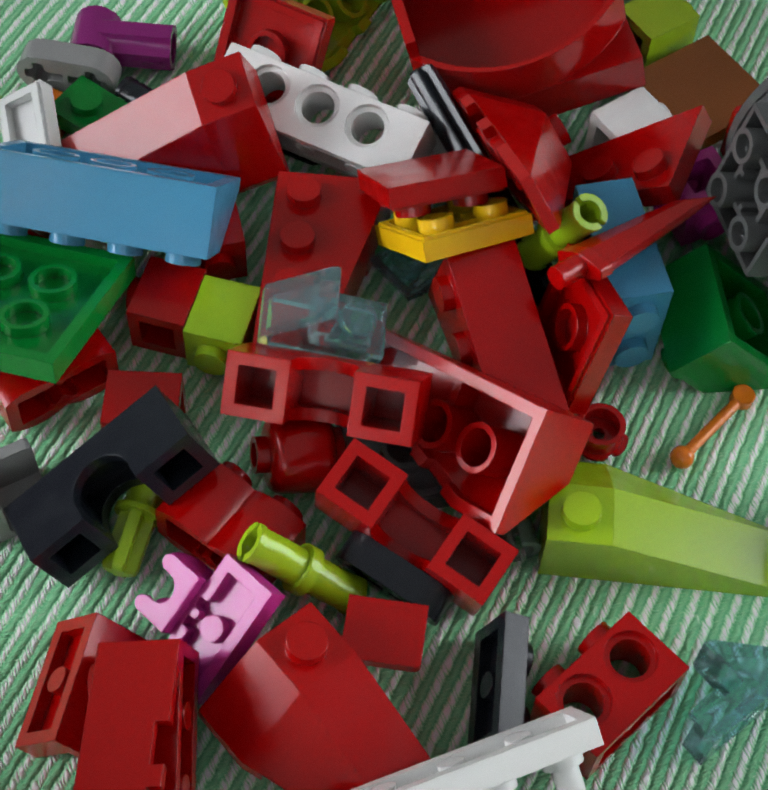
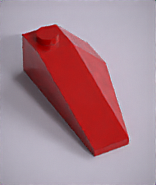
[61,51,289,194]

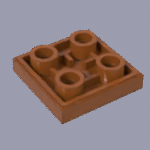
[627,35,760,150]

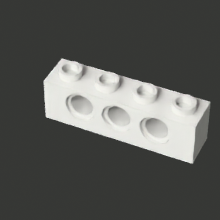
[224,42,436,177]

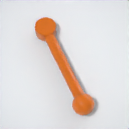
[670,384,756,469]

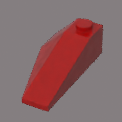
[451,86,572,234]
[361,325,594,535]
[198,602,431,790]

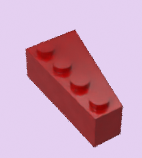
[252,171,391,356]

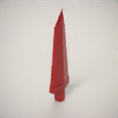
[547,196,717,290]

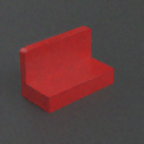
[15,612,146,758]

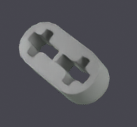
[17,38,122,94]

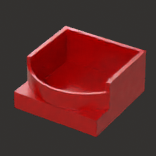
[391,0,646,116]

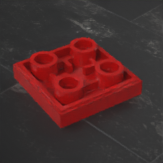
[357,149,507,218]

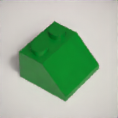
[661,243,768,393]

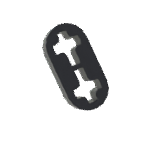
[335,530,455,626]

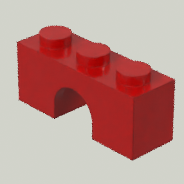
[220,342,433,448]
[315,438,519,617]

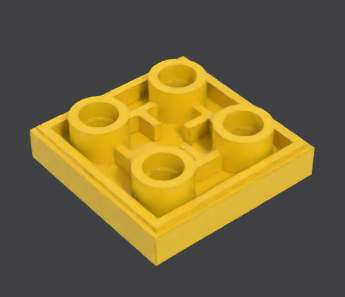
[375,197,535,263]

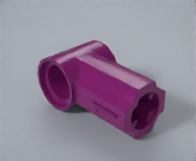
[70,5,177,71]

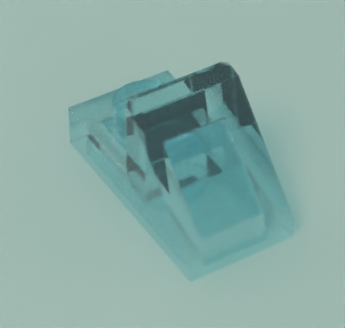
[257,267,387,364]
[682,640,768,765]

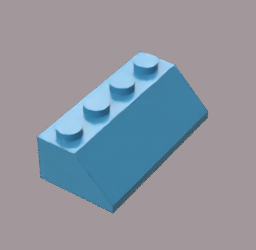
[0,140,241,267]

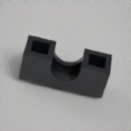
[4,385,220,588]

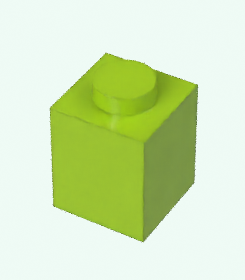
[624,0,700,67]
[183,275,261,375]

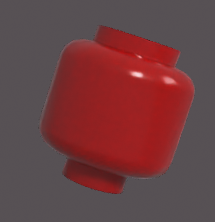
[250,420,345,494]

